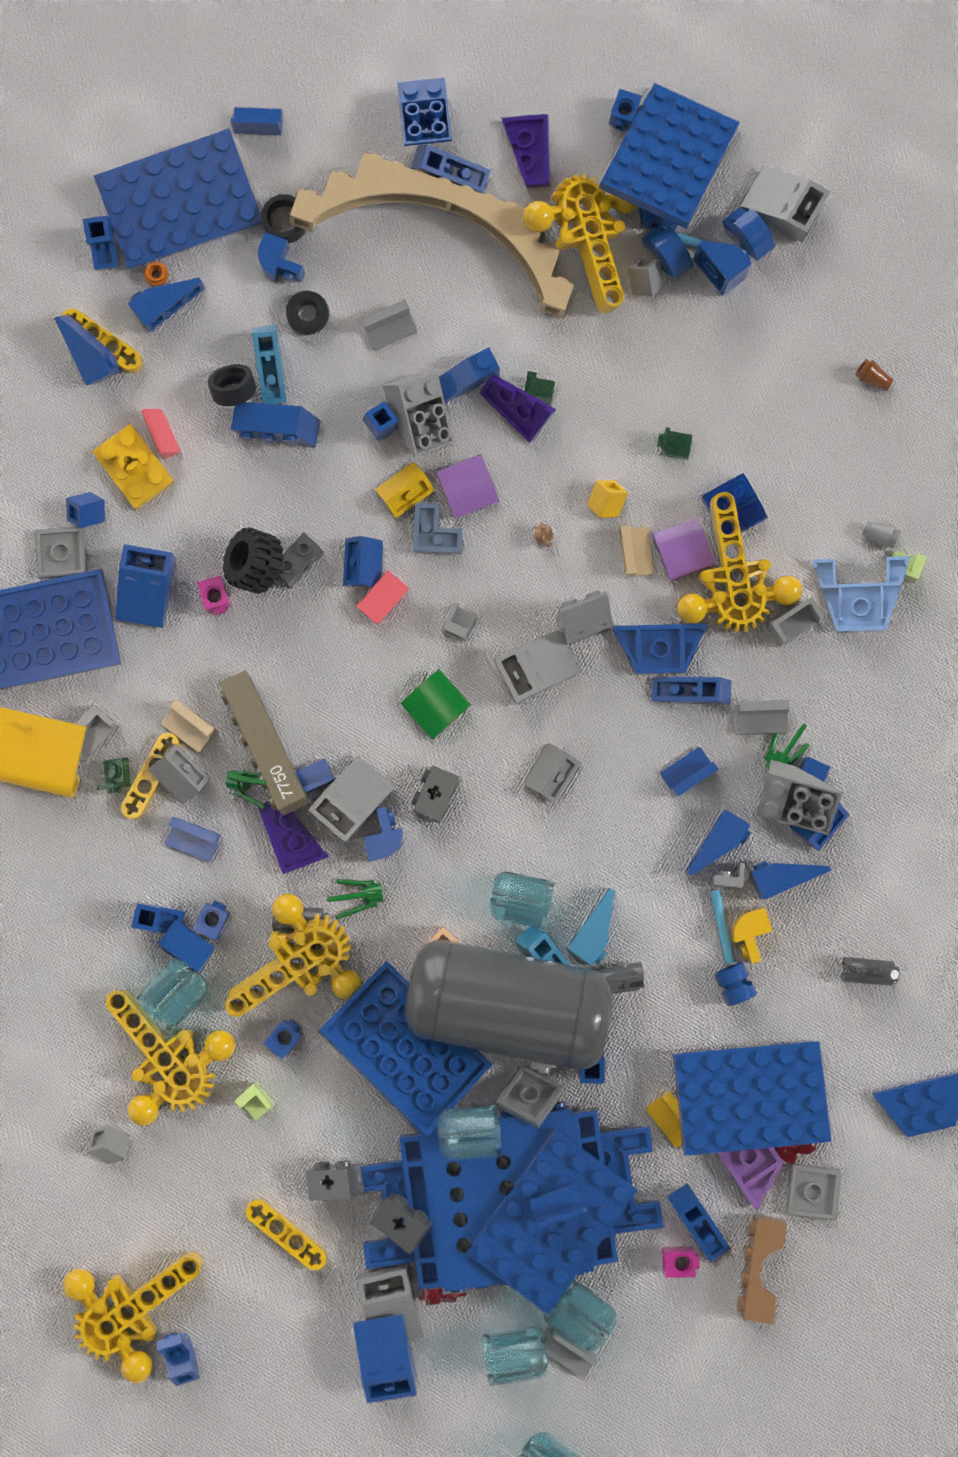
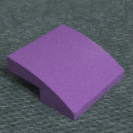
[436,454,499,519]
[653,518,716,582]

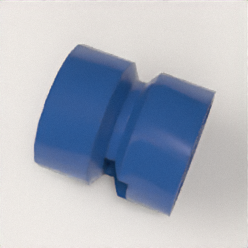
[714,962,757,1007]

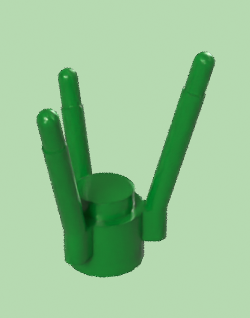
[764,723,810,769]
[226,770,266,809]
[326,879,383,920]

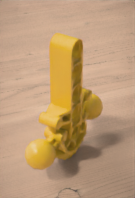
[523,174,638,314]
[677,492,803,632]
[225,893,362,1017]
[106,990,235,1126]
[63,1252,203,1384]

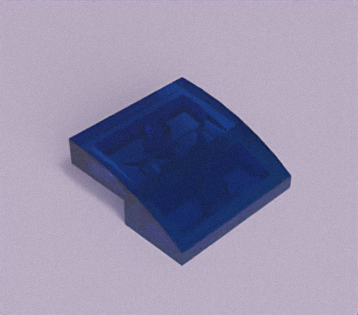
[701,473,768,534]

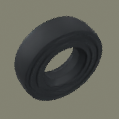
[286,291,329,335]

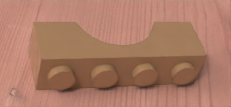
[737,1214,787,1325]

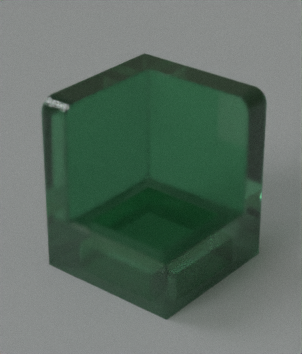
[524,371,555,405]

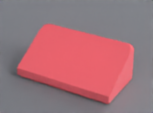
[141,409,180,459]
[356,570,409,624]

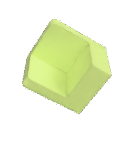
[886,551,926,583]
[235,1082,275,1120]

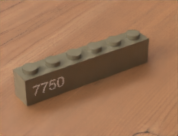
[219,670,310,816]

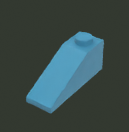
[252,325,287,404]
[567,888,615,966]
[514,925,570,965]

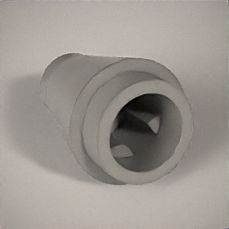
[863,521,901,549]

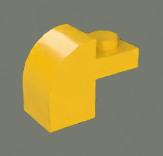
[731,907,773,964]

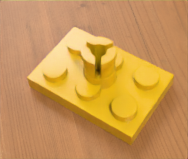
[92,423,175,510]

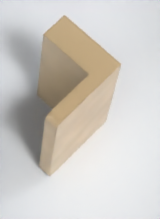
[619,525,654,578]
[162,699,217,752]

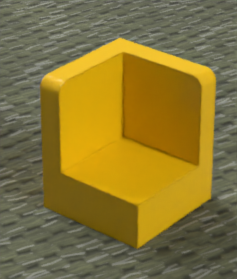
[587,480,628,518]

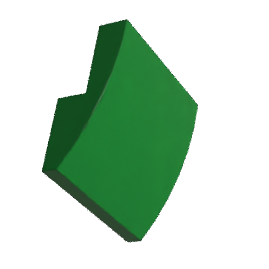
[400,669,471,739]

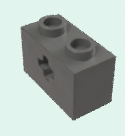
[279,532,324,588]
[411,765,460,823]
[306,1160,364,1201]
[370,1193,433,1254]

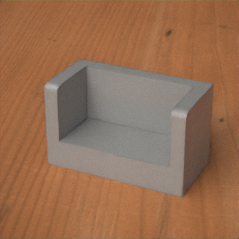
[767,597,825,647]
[75,705,119,762]

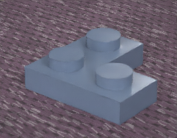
[413,503,463,554]

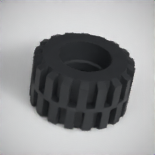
[223,527,284,594]

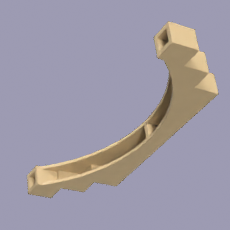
[290,153,574,318]

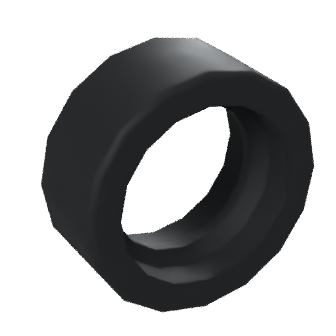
[261,194,306,244]
[207,364,256,407]

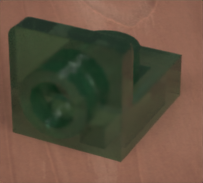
[656,427,693,460]
[97,757,131,794]

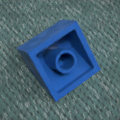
[693,241,752,296]

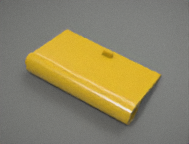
[0,707,87,798]

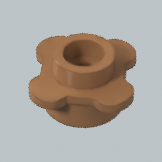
[534,522,553,547]

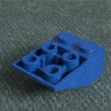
[397,78,452,146]
[115,544,177,628]
[353,1314,417,1403]

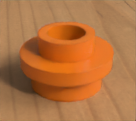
[144,262,169,286]

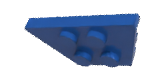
[612,624,707,675]
[872,1072,958,1137]

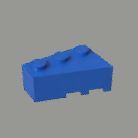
[231,402,320,448]

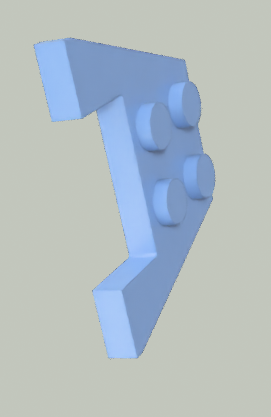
[813,556,910,632]

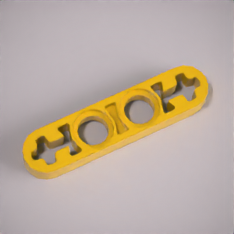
[62,308,143,373]
[121,733,180,819]
[246,1198,327,1270]

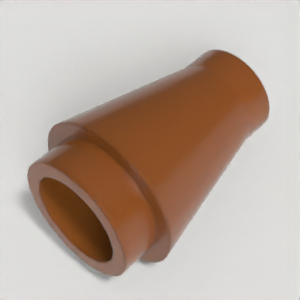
[856,359,893,391]

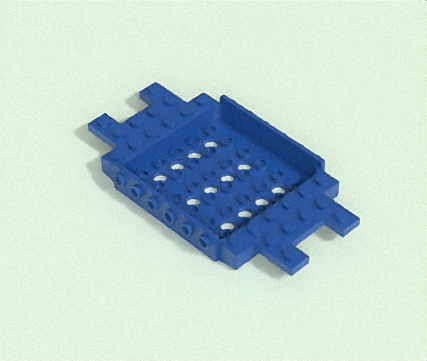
[361,1102,664,1293]

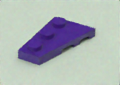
[501,114,550,188]
[479,374,557,443]
[258,801,329,874]

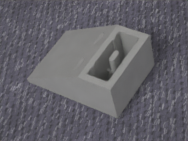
[740,166,830,242]
[383,372,454,457]
[556,590,613,646]
[494,629,581,705]
[308,756,395,843]
[756,760,842,835]
[356,1263,424,1341]

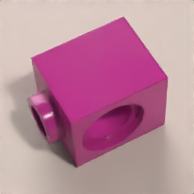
[197,575,232,615]
[662,1246,700,1278]

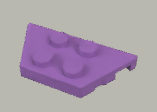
[717,1147,784,1210]

